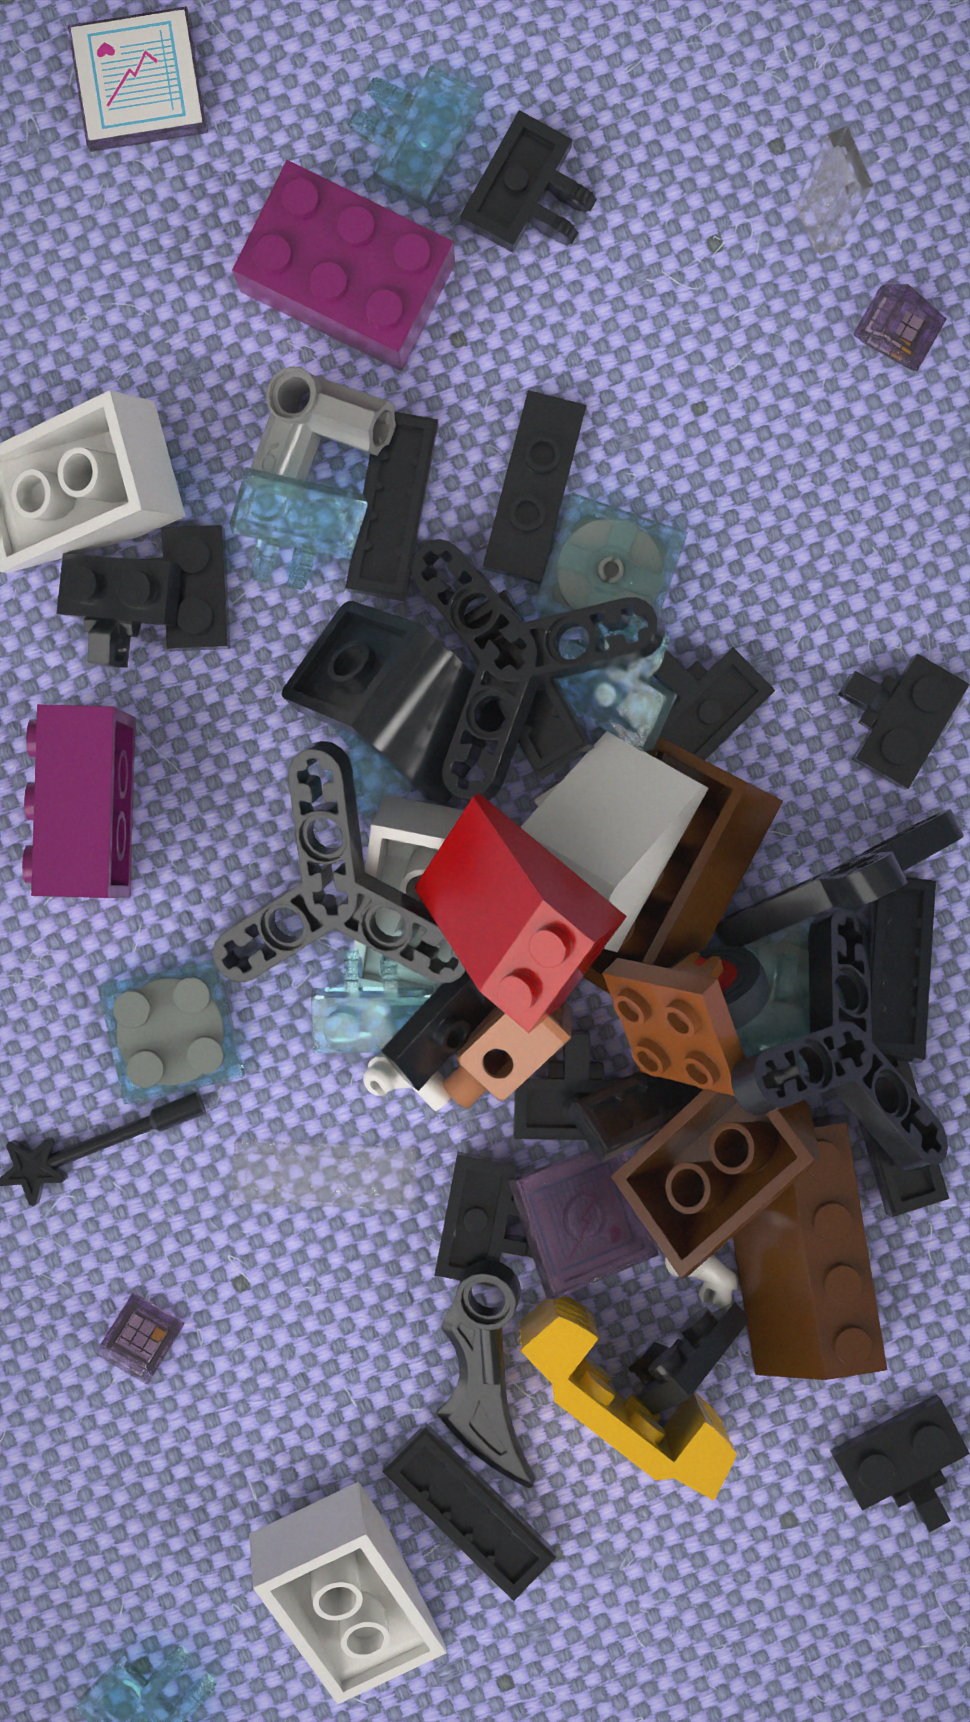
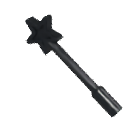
[0,1092,206,1206]

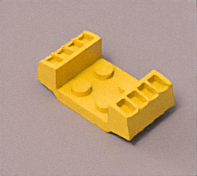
[518,1291,737,1501]

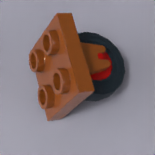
[602,946,769,1096]

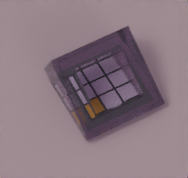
[854,284,947,371]
[97,1292,185,1385]

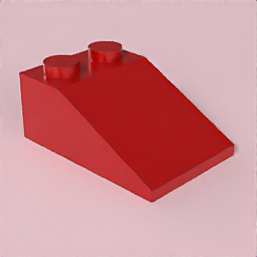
[414,793,627,1033]

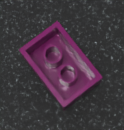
[232,160,455,371]
[22,704,136,898]

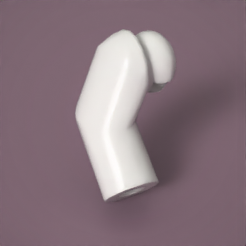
[363,1053,452,1111]
[665,1255,738,1308]

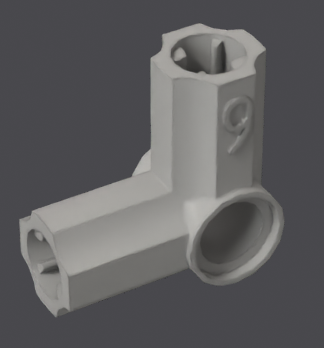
[247,366,396,498]

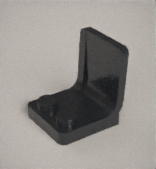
[281,601,505,804]

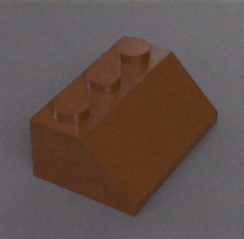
[611,1072,820,1278]

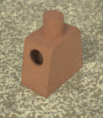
[443,1001,573,1109]

